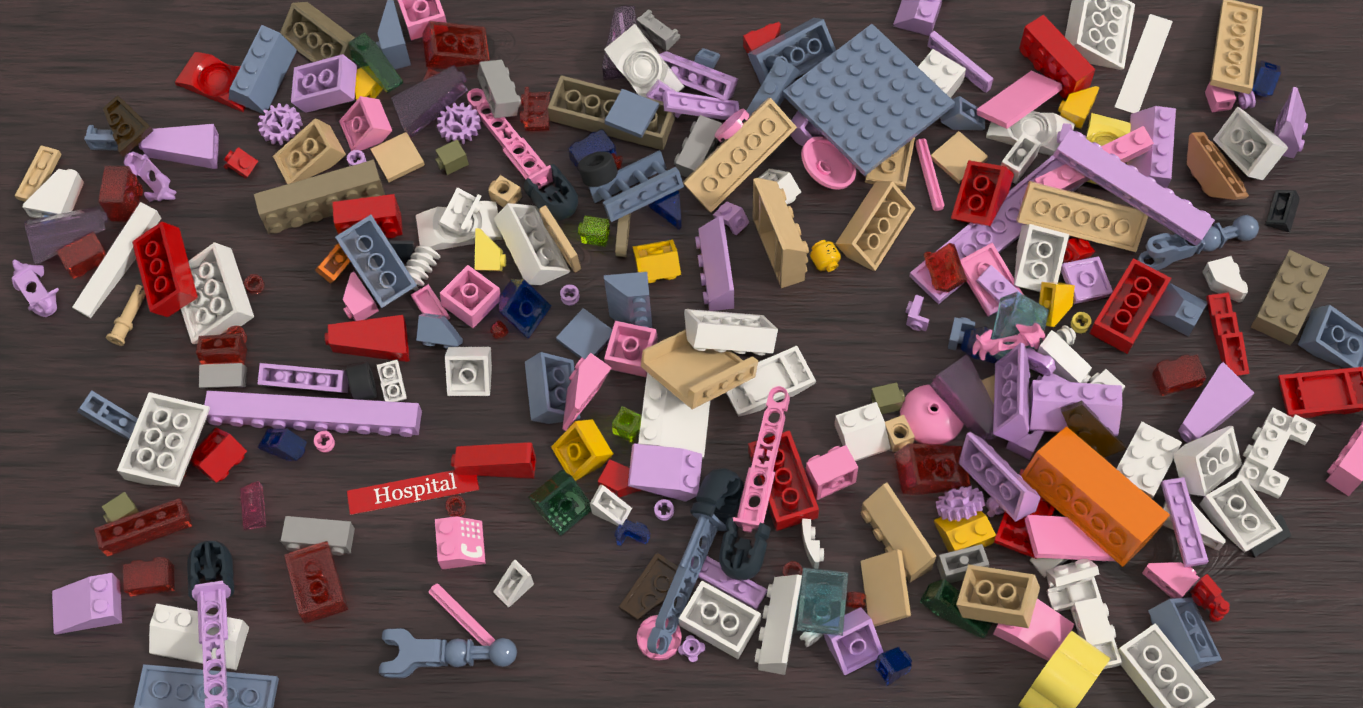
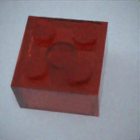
[98,166,143,222]

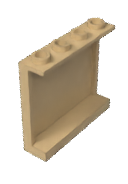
[641,330,758,410]

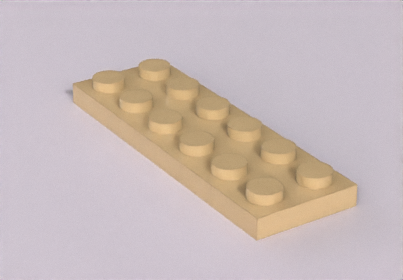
[1210,0,1263,94]
[683,98,797,213]
[1016,181,1148,252]

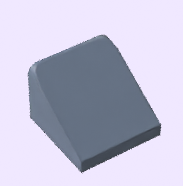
[694,48,720,69]

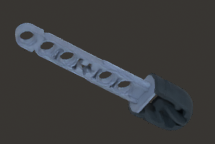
[647,468,744,655]

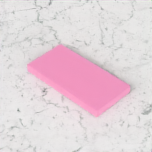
[977,71,1062,129]
[1025,515,1115,561]

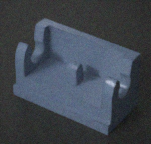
[84,125,118,151]

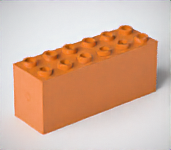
[1021,426,1170,567]

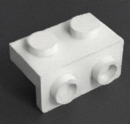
[438,188,482,235]
[1046,559,1099,589]

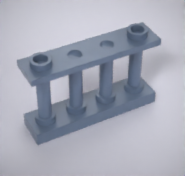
[588,150,684,222]

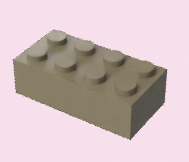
[1251,250,1329,346]

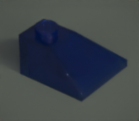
[499,279,552,338]

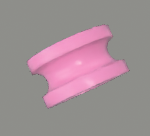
[314,431,335,453]

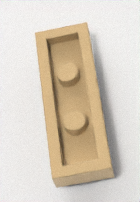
[15,146,62,202]

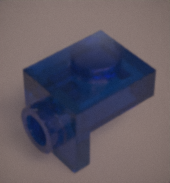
[614,519,650,546]

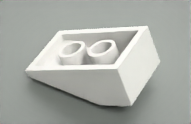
[1213,107,1288,180]
[1014,224,1069,292]
[1173,426,1242,496]
[1199,475,1282,553]

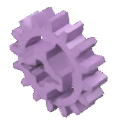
[258,103,303,145]
[437,103,481,144]
[936,486,985,521]

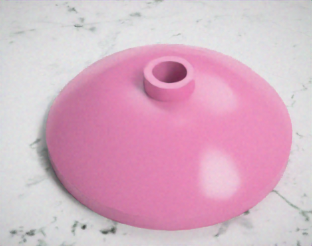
[801,136,856,189]
[900,384,965,446]

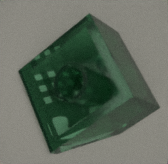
[528,470,591,536]

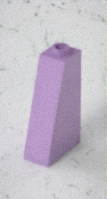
[139,124,219,169]
[1178,362,1254,443]

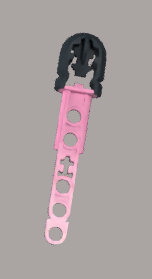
[467,88,578,221]
[719,386,790,580]

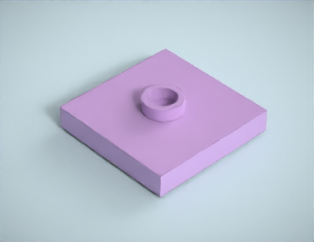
[1061,257,1113,304]

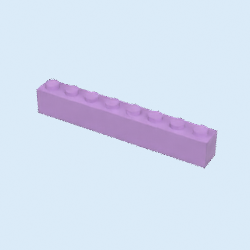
[1053,129,1215,246]

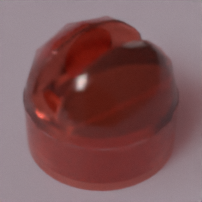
[490,320,509,339]

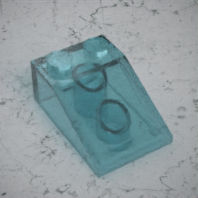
[989,292,1049,360]
[797,568,848,636]

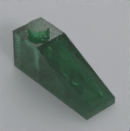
[348,32,403,93]
[920,579,993,639]

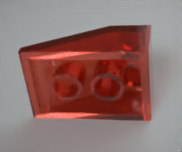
[422,21,490,69]
[894,443,971,495]
[284,541,349,624]

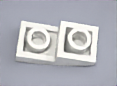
[377,360,407,402]
[802,519,824,569]

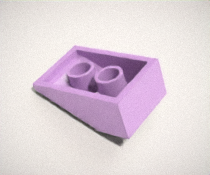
[1274,87,1308,159]
[628,444,702,502]
[52,573,122,635]

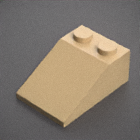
[273,118,346,184]

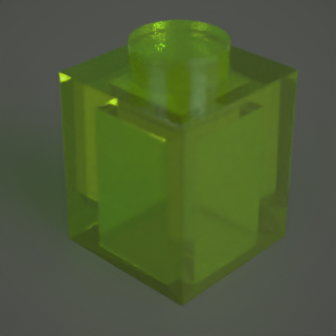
[578,216,610,247]
[612,406,642,442]

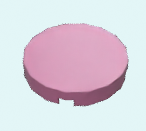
[714,108,749,142]
[637,615,682,661]

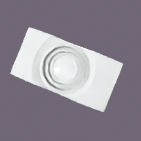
[604,24,684,97]
[986,111,1075,156]
[416,201,502,251]
[726,346,816,417]

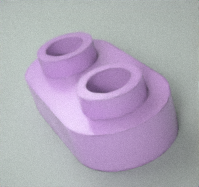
[1025,347,1056,376]

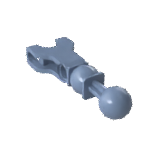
[1137,215,1259,270]
[379,628,517,678]

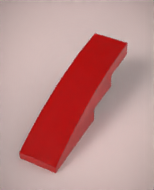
[1206,292,1250,376]

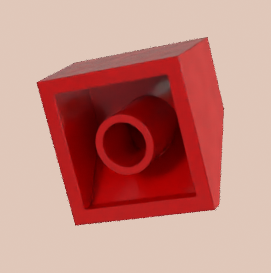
[189,427,247,483]

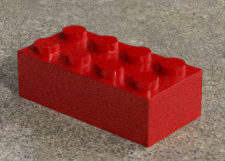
[1019,15,1095,100]
[132,222,198,317]
[1090,258,1171,354]
[748,431,819,531]

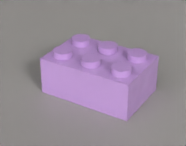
[291,54,357,113]

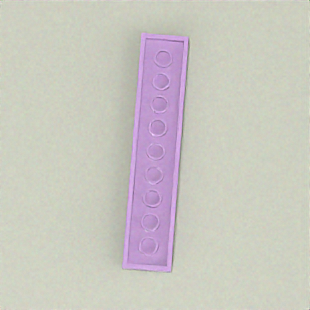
[910,155,1084,304]

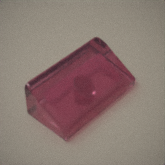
[240,481,266,530]

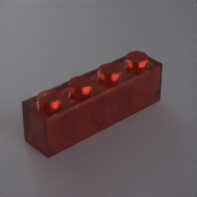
[94,498,192,556]

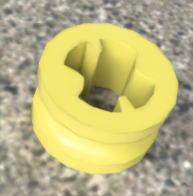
[1071,312,1091,333]

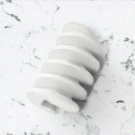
[405,245,440,291]

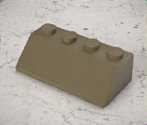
[280,2,362,62]

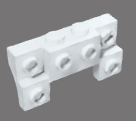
[1236,408,1316,499]
[1046,576,1122,669]

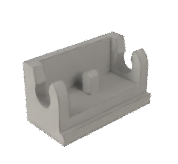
[636,10,680,51]
[199,363,247,389]

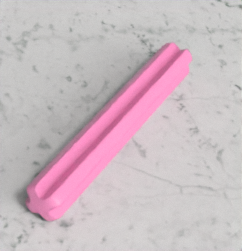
[915,138,944,211]
[429,584,495,646]

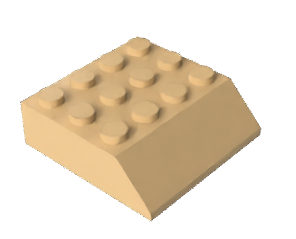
[753,178,809,288]

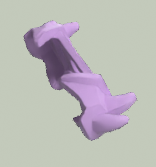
[123,152,177,202]
[12,260,59,317]

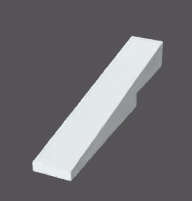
[73,202,162,318]

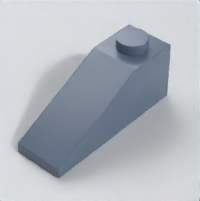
[77,390,138,440]

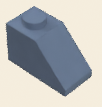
[940,96,985,130]

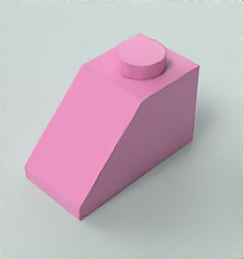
[343,272,378,321]
[1142,562,1200,599]

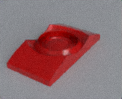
[175,52,246,112]
[1278,367,1363,418]
[994,469,1055,559]

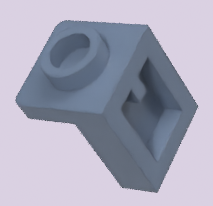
[947,317,975,350]

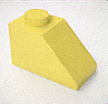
[475,228,506,271]

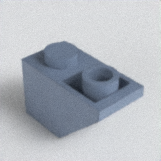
[416,313,463,348]

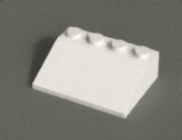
[1065,0,1135,70]
[181,242,254,344]
[638,372,710,459]
[117,392,210,487]

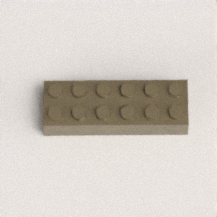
[548,75,675,150]
[254,160,385,234]

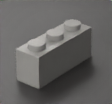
[477,60,521,118]
[674,115,722,177]
[281,516,355,556]

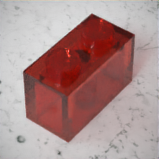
[56,232,107,279]
[196,334,247,365]
[1152,355,1207,396]
[123,557,175,597]

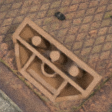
[1187,132,1249,200]

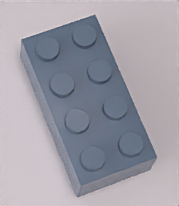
[747,18,836,85]

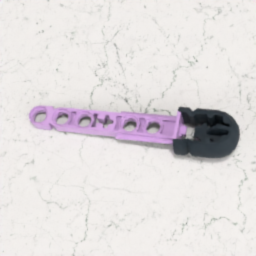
[187,541,234,708]

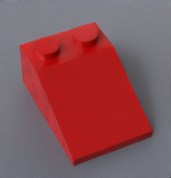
[951,160,1014,227]

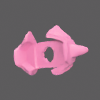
[973,323,1046,360]

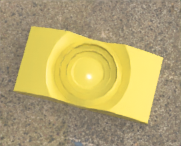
[1086,113,1131,185]

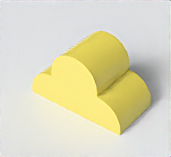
[1018,631,1111,708]

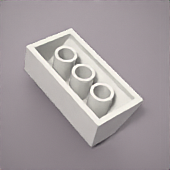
[494,203,570,285]
[684,309,778,355]
[755,575,802,675]
[149,604,249,670]
[1118,624,1215,708]

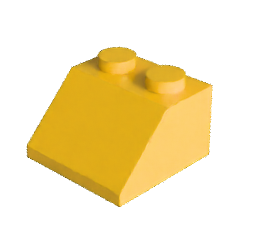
[633,240,681,283]
[551,419,613,482]
[933,511,996,552]

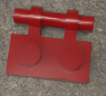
[1190,574,1230,622]

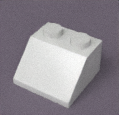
[445,347,492,396]
[835,402,891,461]

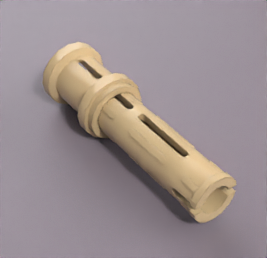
[106,285,146,346]

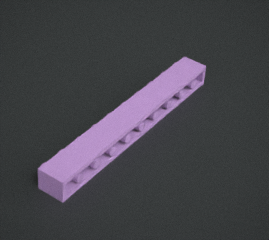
[204,391,422,437]

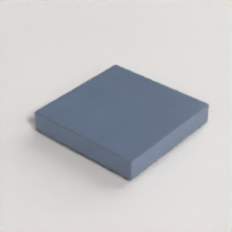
[605,89,659,138]
[556,308,612,359]

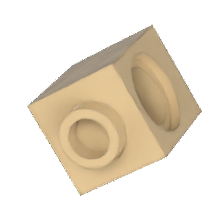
[488,175,522,208]
[885,415,915,453]

